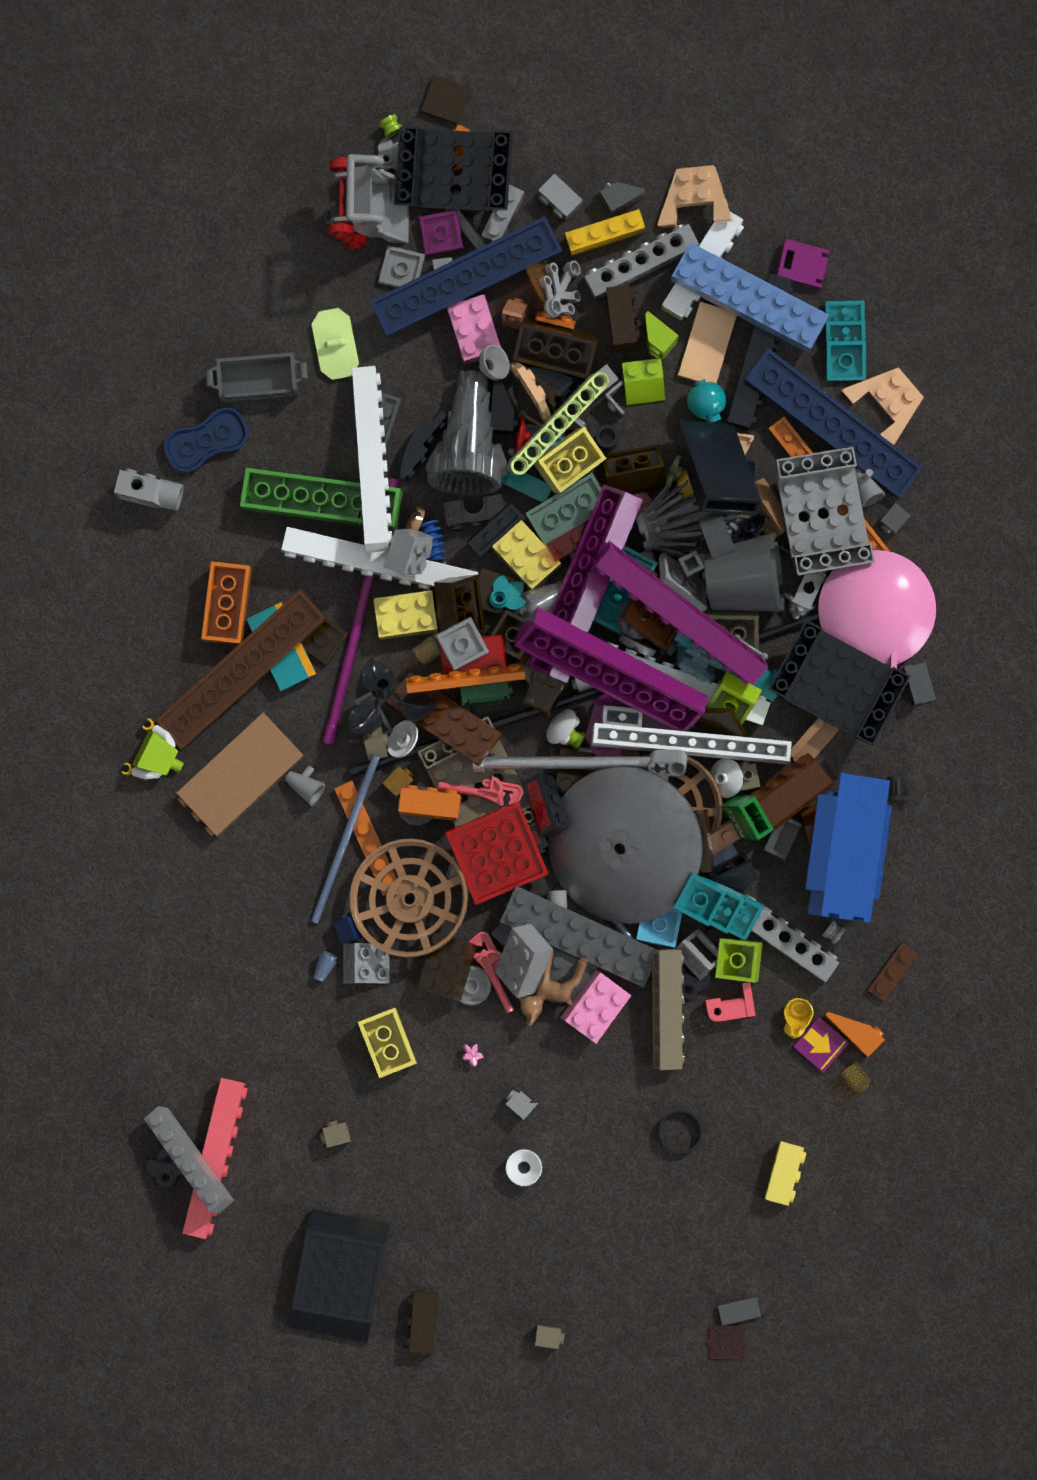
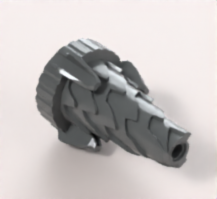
[426,370,508,497]

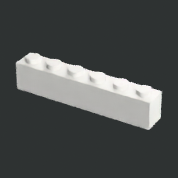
[661,212,744,321]

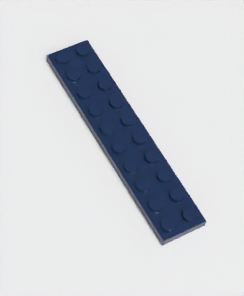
[370,216,562,337]
[744,348,923,499]

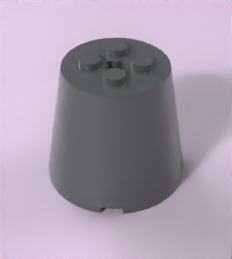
[702,533,784,612]

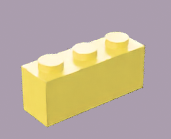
[764,1141,806,1206]

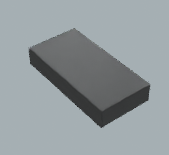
[718,1297,761,1326]

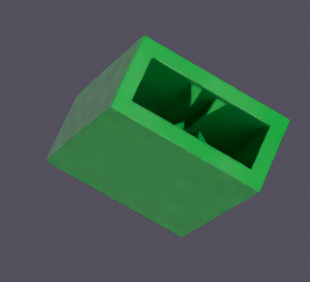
[721,796,774,840]

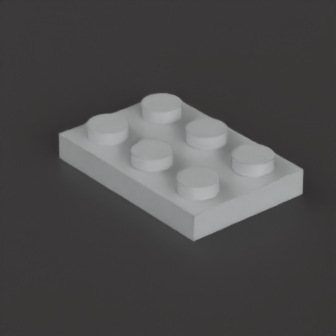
[659,553,708,612]

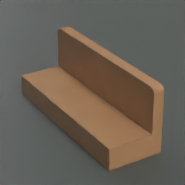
[755,478,786,540]
[790,718,839,762]

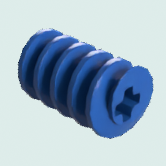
[418,520,447,562]

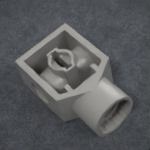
[114,468,184,511]

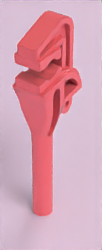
[438,776,523,806]
[469,932,514,1013]

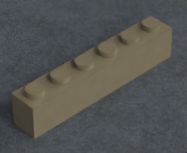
[652,949,685,1070]

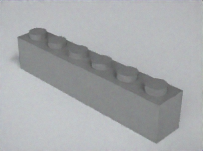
[144,1106,234,1213]

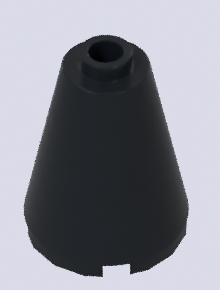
[526,364,579,413]

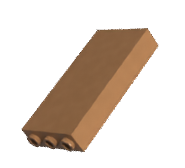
[177,712,304,837]

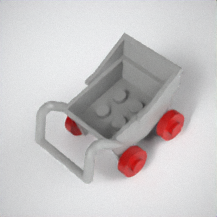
[328,154,409,249]

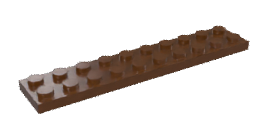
[156,589,327,750]

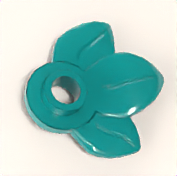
[490,575,526,610]

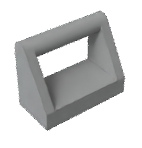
[676,928,719,980]

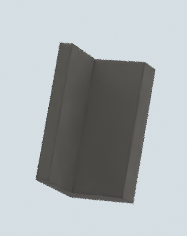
[903,662,936,706]

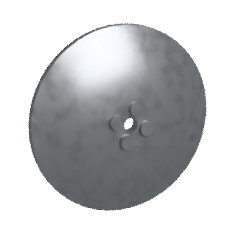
[548,767,703,924]

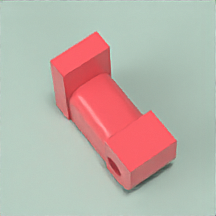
[705,982,755,1022]

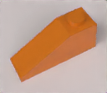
[824,1012,884,1057]

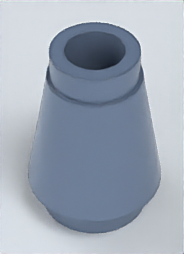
[313,951,337,982]

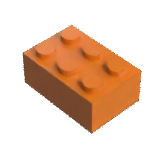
[398,785,462,821]

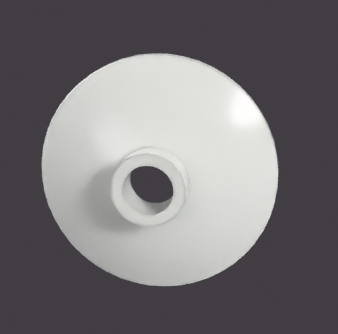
[387,720,418,758]
[710,759,743,798]

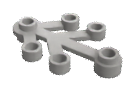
[539,261,581,318]

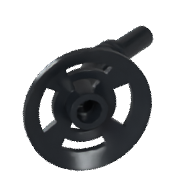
[732,513,791,557]

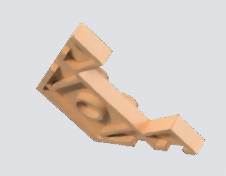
[658,165,733,228]
[510,361,555,425]
[841,368,924,445]

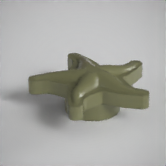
[666,455,683,488]

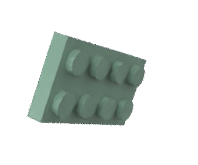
[525,473,602,546]

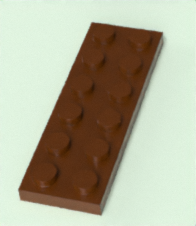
[386,672,502,766]

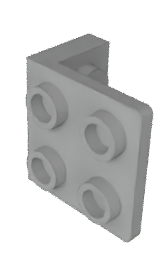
[343,943,389,984]

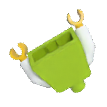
[121,719,183,780]

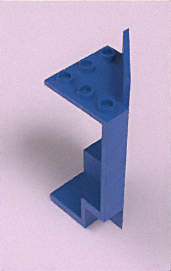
[806,773,892,923]

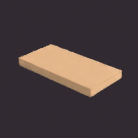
[678,302,736,383]

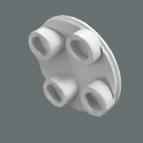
[547,709,580,745]

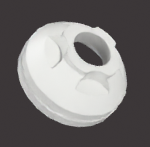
[506,1150,542,1186]

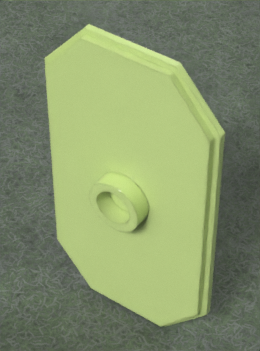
[312,308,359,380]

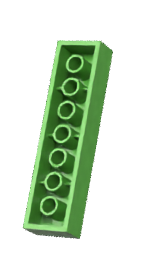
[240,468,403,530]

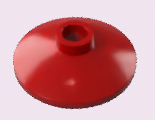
[513,416,530,455]

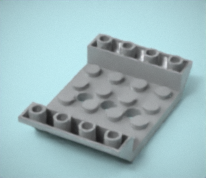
[776,447,875,576]

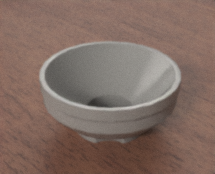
[479,345,510,380]

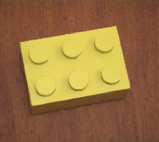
[534,427,606,494]
[492,520,561,592]
[374,590,438,640]
[358,1008,417,1078]

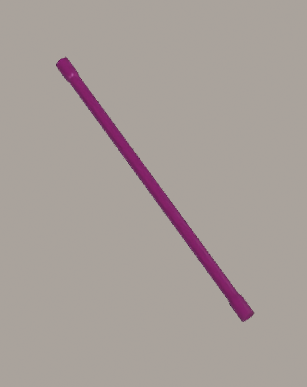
[322,478,399,745]

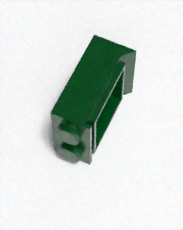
[460,681,513,708]

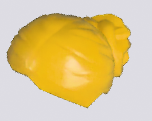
[784,998,814,1039]

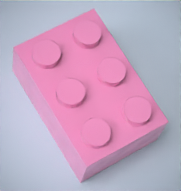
[447,294,501,365]
[560,970,631,1043]

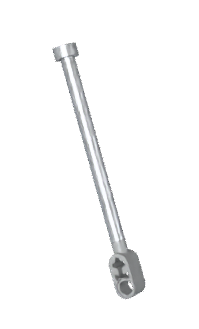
[473,750,687,776]

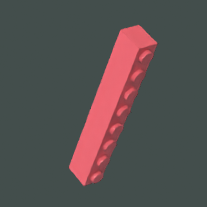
[182,1078,248,1239]

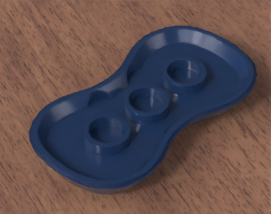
[164,407,248,472]

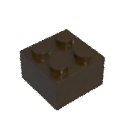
[491,610,531,666]

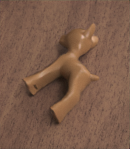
[518,951,589,1027]

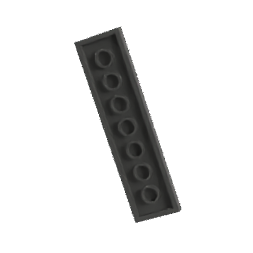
[500,886,654,988]

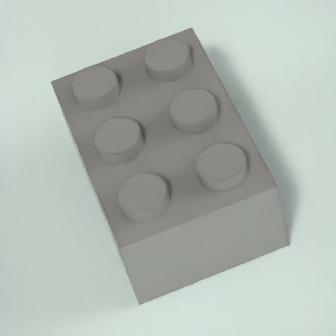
[495,924,553,998]

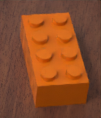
[201,561,252,646]

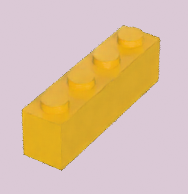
[565,209,645,256]

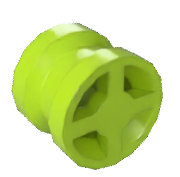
[379,115,402,138]
[564,728,586,750]

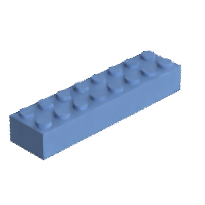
[671,242,829,353]

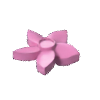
[462,1044,483,1067]

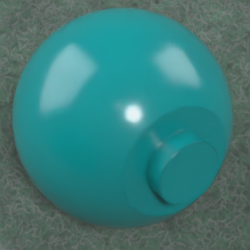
[687,379,726,422]

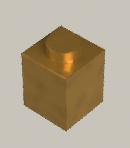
[383,767,414,798]

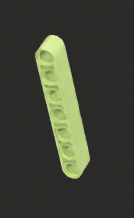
[507,372,609,475]

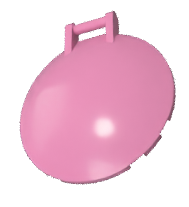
[818,550,936,668]

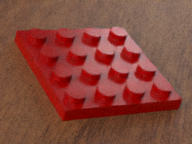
[445,801,548,905]

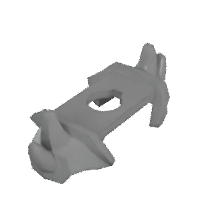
[784,571,827,620]

